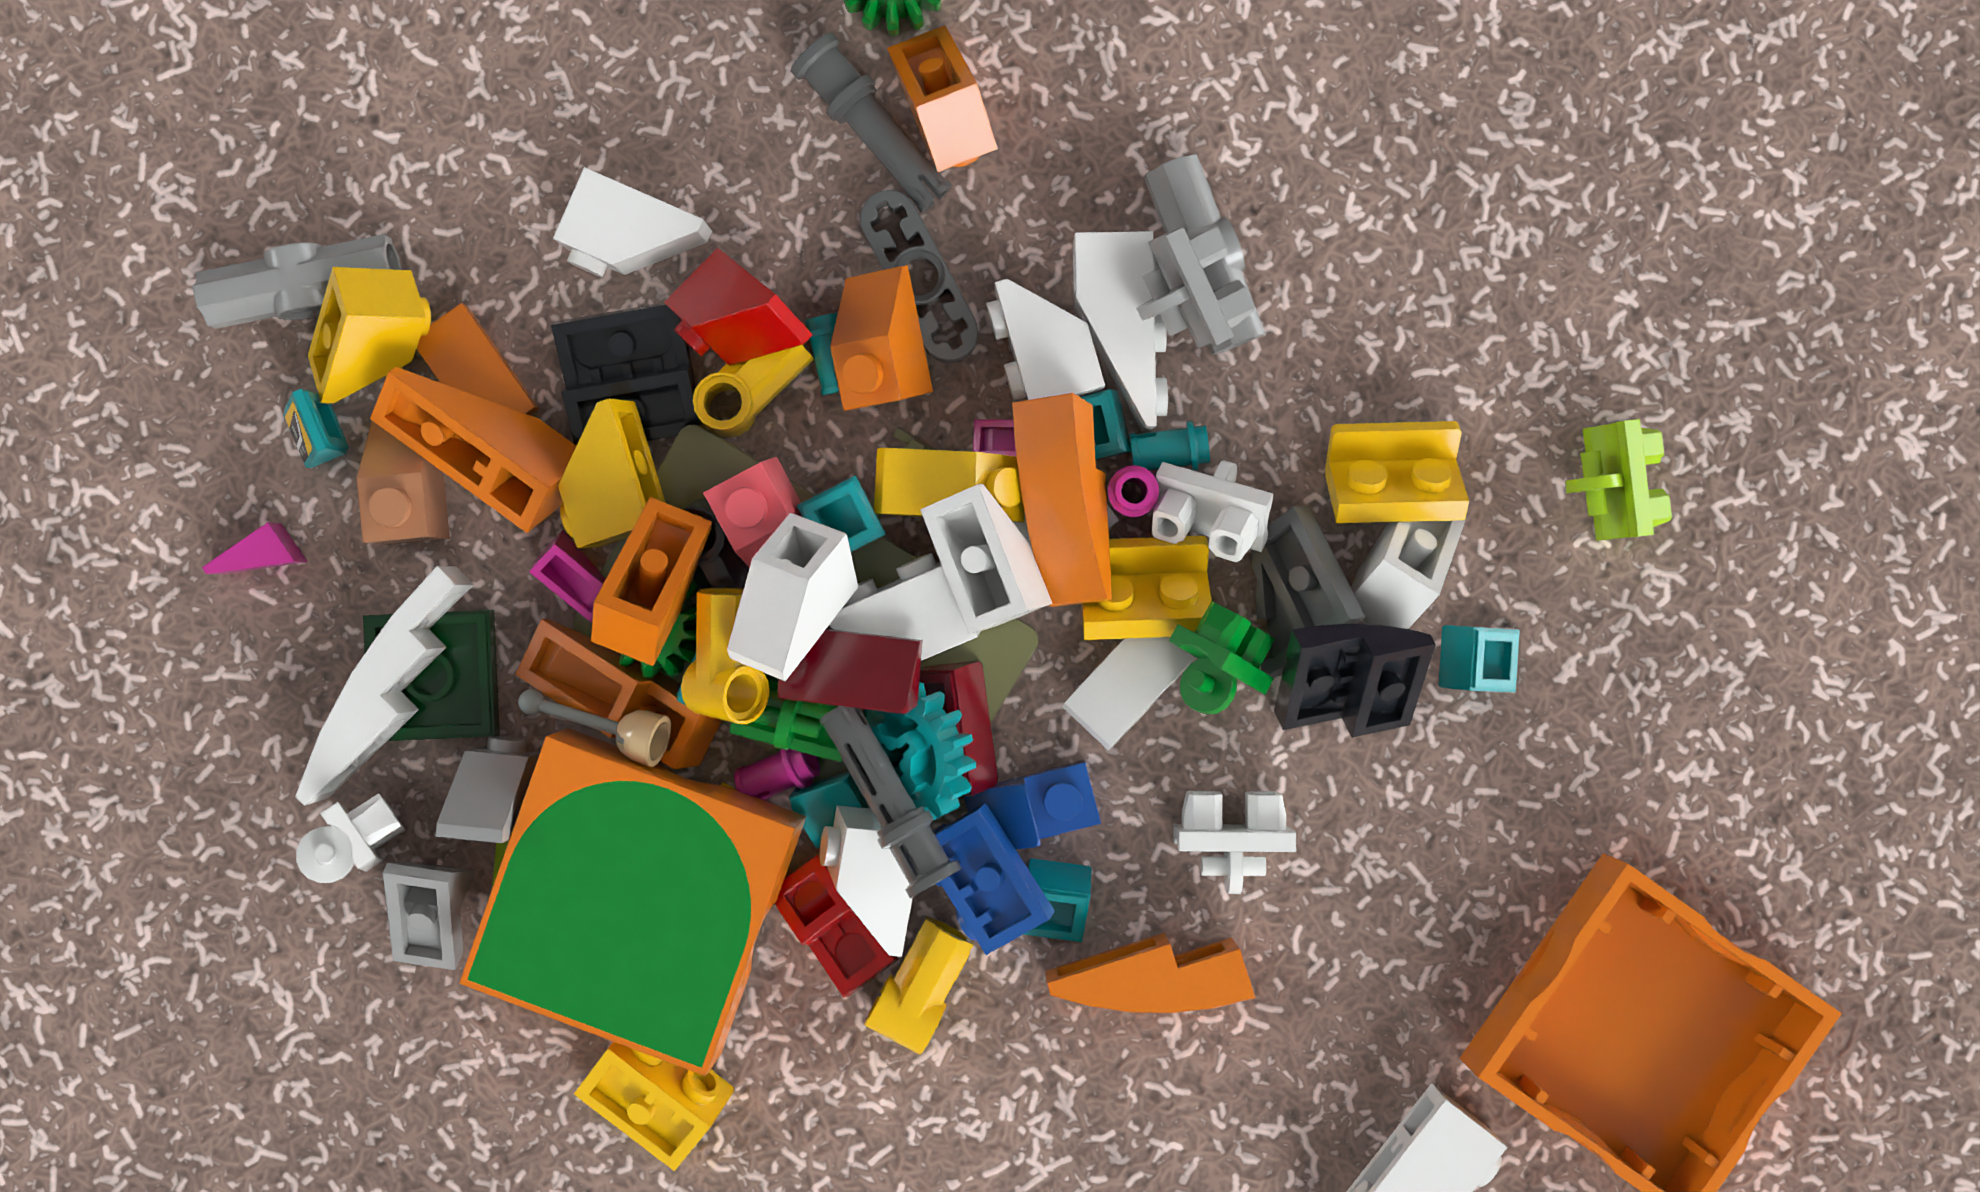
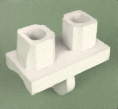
[1152,460,1273,563]
[1173,791,1296,894]
[296,793,406,883]

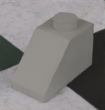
[435,736,541,843]

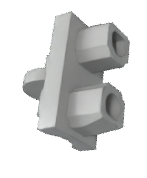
[1136,223,1255,348]

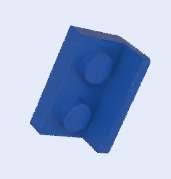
[933,802,1055,955]

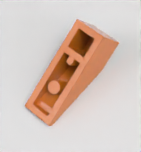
[370,367,576,533]

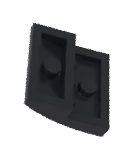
[551,302,702,446]
[1274,624,1436,738]

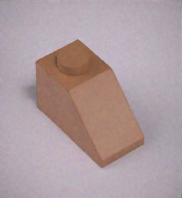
[356,421,450,545]

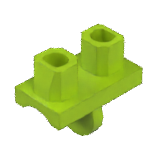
[1565,419,1672,541]

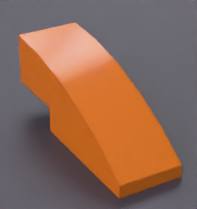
[1012,393,1112,607]
[515,619,722,769]
[1045,932,1256,1013]

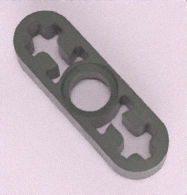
[860,190,978,363]

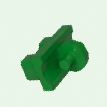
[1169,601,1275,715]
[729,680,843,762]

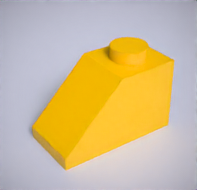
[308,267,431,403]
[558,399,666,548]
[874,448,1025,522]

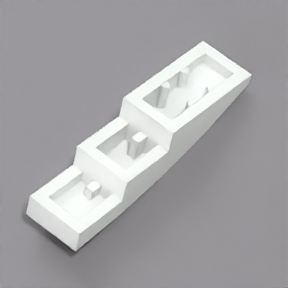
[295,566,474,806]

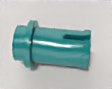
[805,312,839,396]
[1130,421,1210,471]

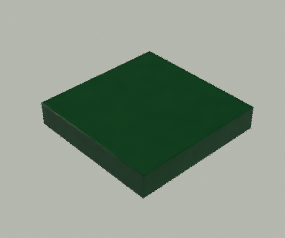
[363,610,500,741]

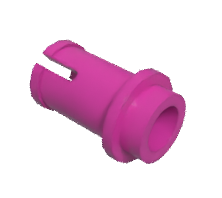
[1107,465,1159,517]
[734,749,820,800]

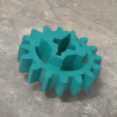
[863,682,976,820]

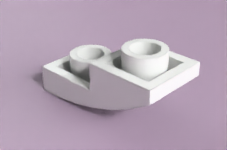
[1062,637,1196,751]

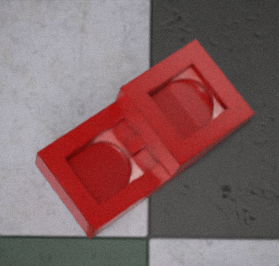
[774,855,899,998]

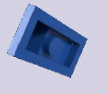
[964,760,1101,849]

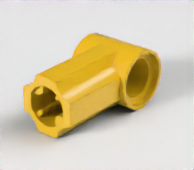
[693,345,814,438]
[681,587,770,724]
[864,916,974,1055]

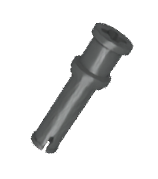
[790,33,953,213]
[819,706,962,899]

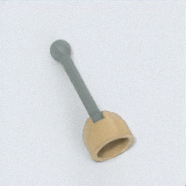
[518,689,671,767]

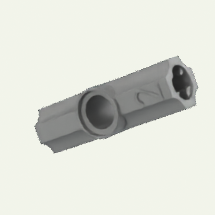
[1144,154,1265,355]
[192,234,402,329]

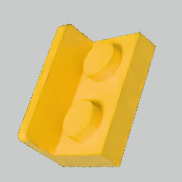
[1325,421,1469,523]
[1081,536,1212,640]
[574,1042,734,1171]

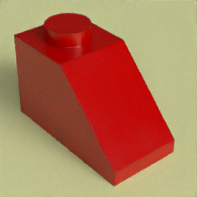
[664,248,813,366]

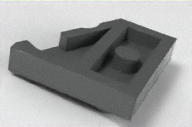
[1251,506,1365,677]

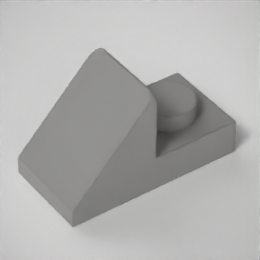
[383,861,474,970]

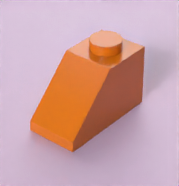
[887,25,997,172]
[830,265,933,411]
[591,497,712,666]

